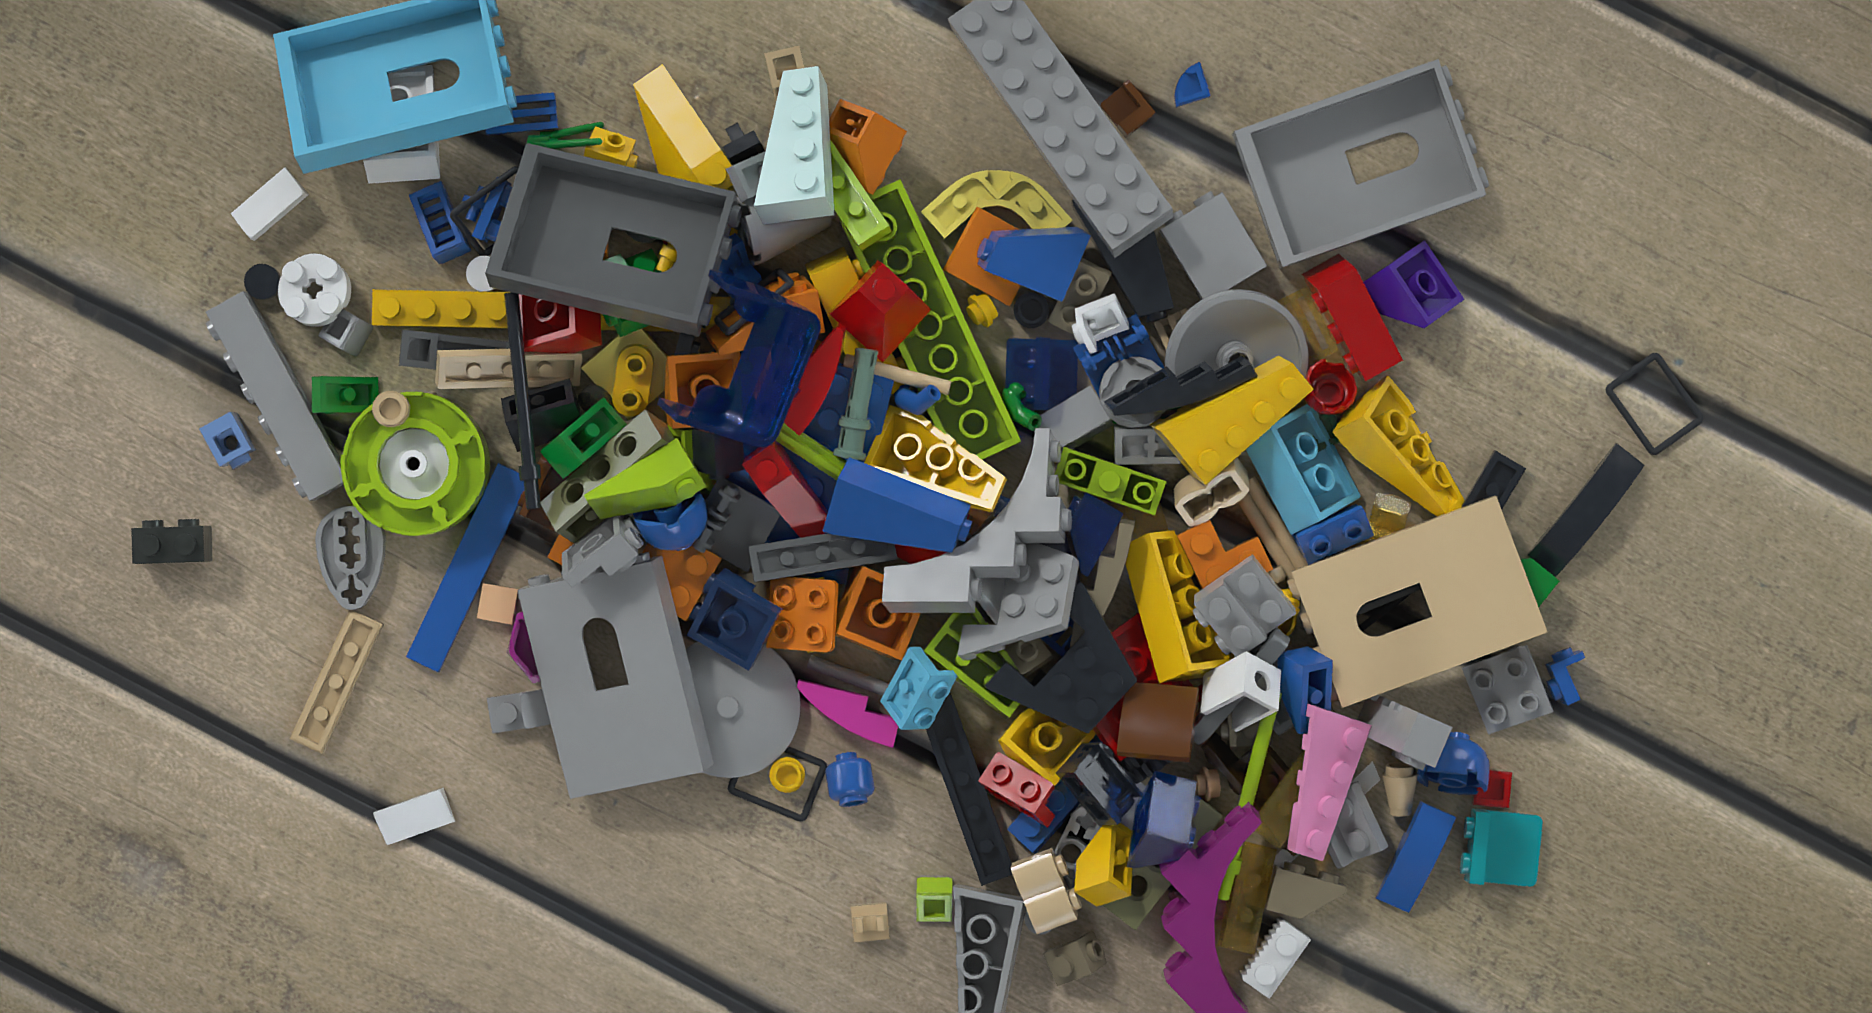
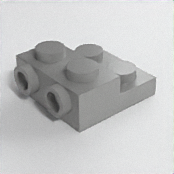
[562,515,644,588]
[1193,554,1296,657]

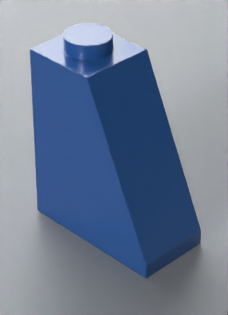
[977,227,1091,302]

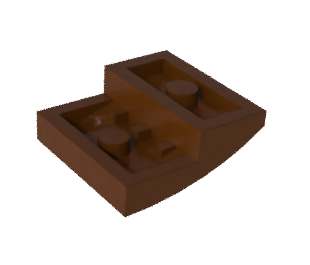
[1117,682,1199,762]

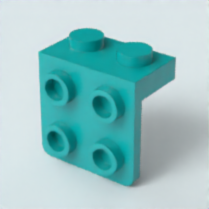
[1460,808,1543,887]

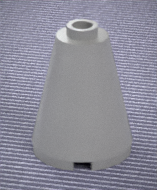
[737,195,836,266]

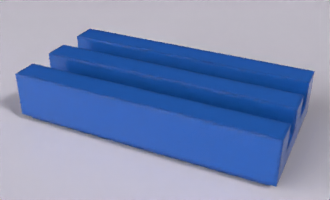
[486,92,559,136]

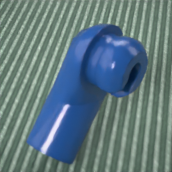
[894,384,941,415]

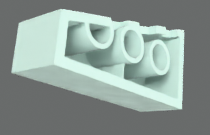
[754,66,834,225]

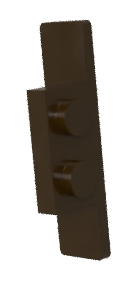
[1201,732,1300,856]

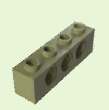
[541,410,675,543]
[1103,787,1223,930]

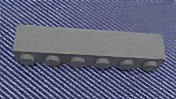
[206,291,344,501]

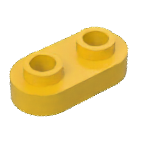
[612,344,654,416]

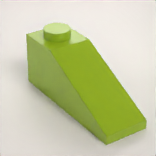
[584,438,707,519]

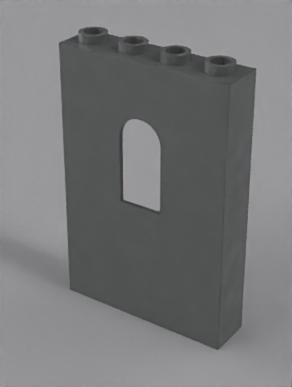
[485,143,742,337]

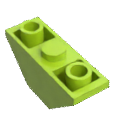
[1054,447,1166,516]

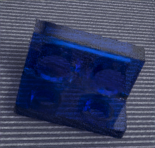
[1005,337,1078,411]

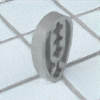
[315,506,386,610]

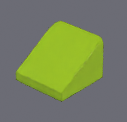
[916,877,952,922]

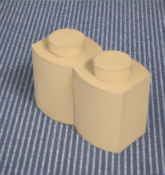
[1174,458,1249,526]
[1011,848,1082,934]

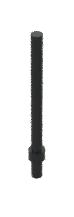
[504,292,542,510]

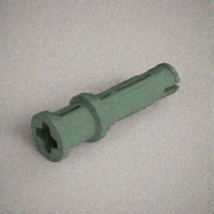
[833,348,878,460]

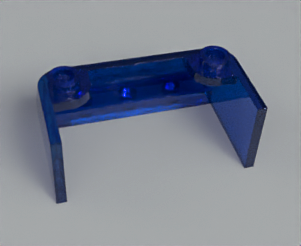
[657,269,821,447]

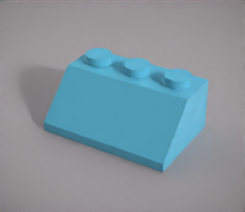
[1246,404,1361,535]

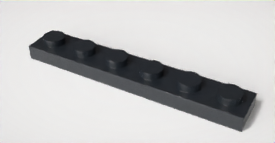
[926,691,1013,886]

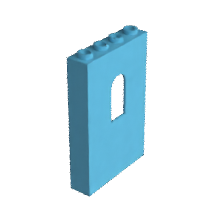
[273,0,517,174]

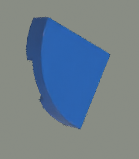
[1174,62,1211,108]

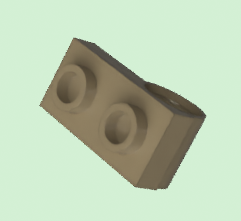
[1048,258,1112,335]

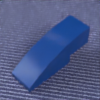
[1376,801,1456,913]

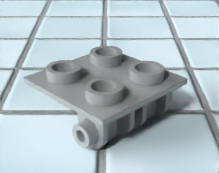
[1462,645,1554,735]

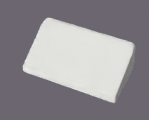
[231,167,309,241]
[373,788,455,845]

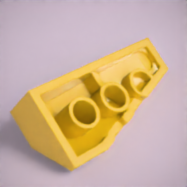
[633,64,735,191]

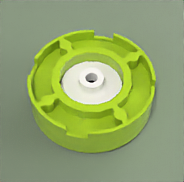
[341,391,490,536]

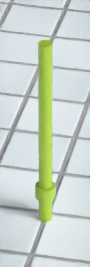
[1218,693,1282,901]

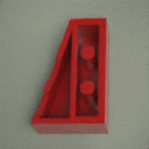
[1301,253,1403,381]

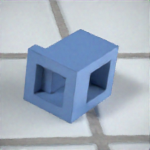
[199,412,256,470]

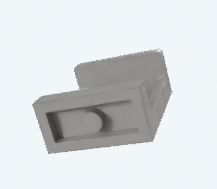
[1159,191,1267,300]

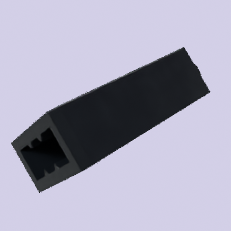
[1071,200,1174,323]

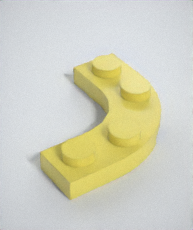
[921,170,1073,239]

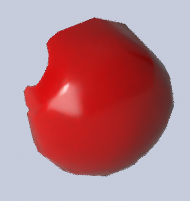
[1304,359,1357,415]

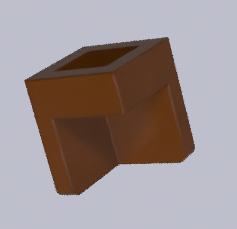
[1101,79,1156,138]

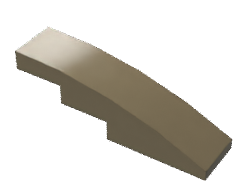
[1070,519,1135,647]

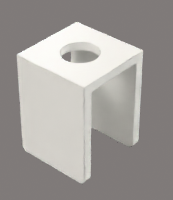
[1201,651,1281,732]

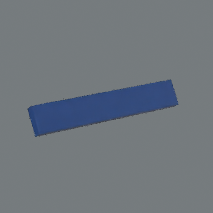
[406,463,524,672]

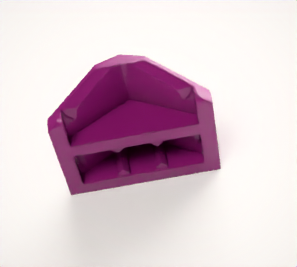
[507,612,540,683]

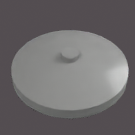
[1165,289,1308,407]
[686,642,801,778]

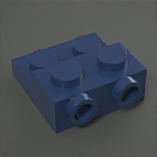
[687,568,782,671]

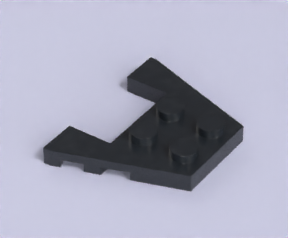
[985,581,1137,734]

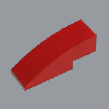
[778,321,846,436]

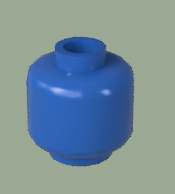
[825,752,875,807]

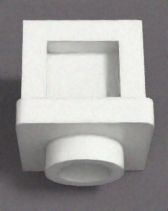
[1072,293,1129,354]

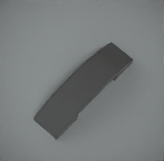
[398,330,510,370]

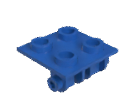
[1073,314,1164,399]

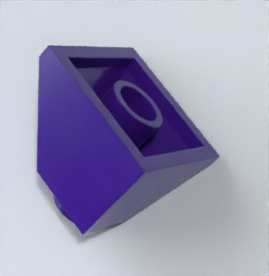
[1363,240,1465,328]

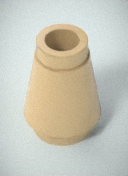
[1382,762,1417,817]

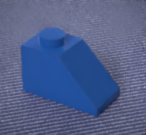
[1277,646,1333,734]

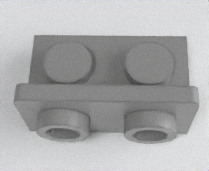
[1327,781,1388,869]

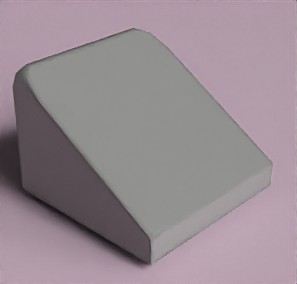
[318,309,373,356]

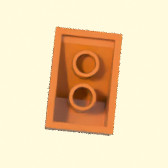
[706,273,825,355]

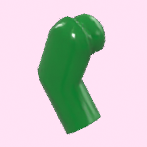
[1001,382,1042,431]

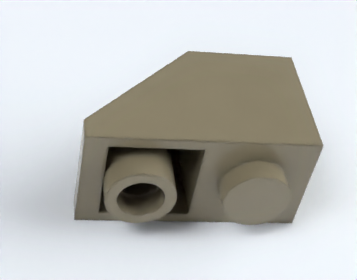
[1263,861,1347,919]

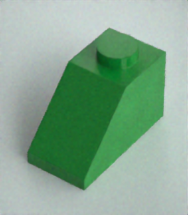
[540,397,627,479]

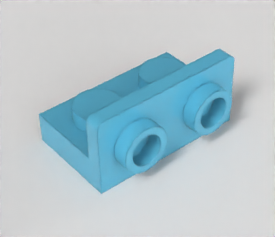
[880,647,957,730]

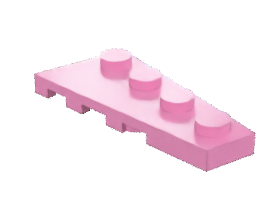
[1287,704,1372,861]

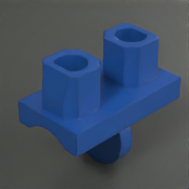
[462,177,512,243]

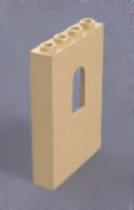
[1287,495,1548,708]

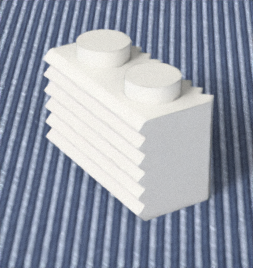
[1239,917,1311,999]

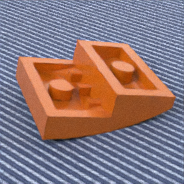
[943,207,1021,306]

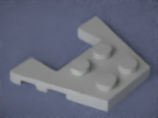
[958,524,1079,660]

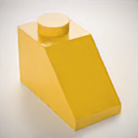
[1074,823,1135,907]

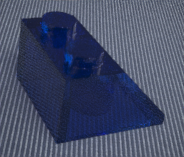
[1067,492,1123,577]
[1127,771,1200,868]

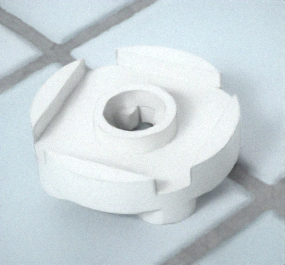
[278,254,351,327]

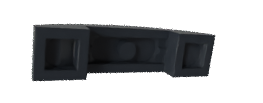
[1527,443,1645,577]

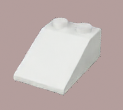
[363,65,440,184]

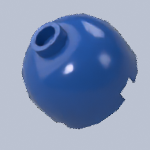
[633,491,707,551]
[1417,732,1489,795]

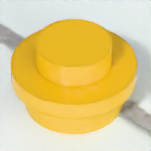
[966,293,998,328]
[769,757,805,793]

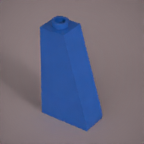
[823,457,972,553]

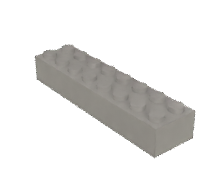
[948,0,1174,258]

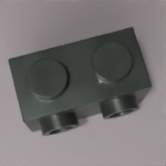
[131,519,212,564]

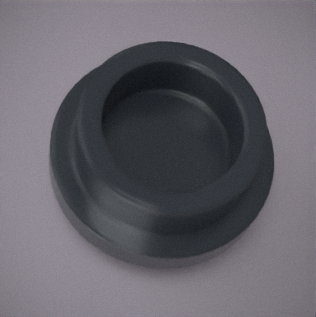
[1013,292,1049,328]

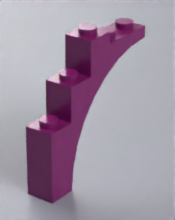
[1159,802,1262,1013]

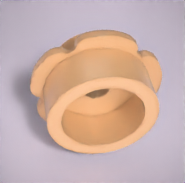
[1193,767,1221,802]

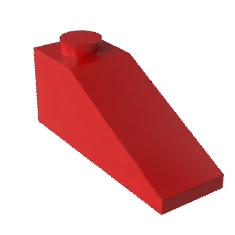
[742,439,828,538]

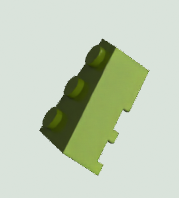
[923,607,1020,719]

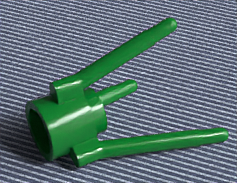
[527,122,604,151]

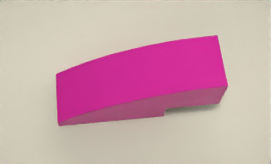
[797,679,898,748]

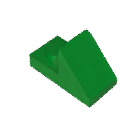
[312,376,379,414]

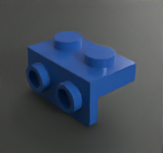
[1292,503,1374,565]

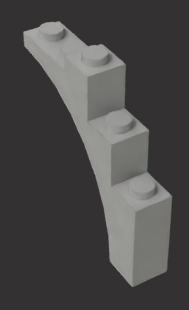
[882,428,1072,613]

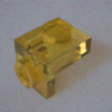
[1363,493,1412,543]

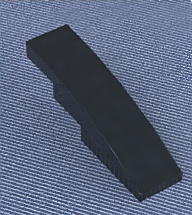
[1104,356,1257,416]

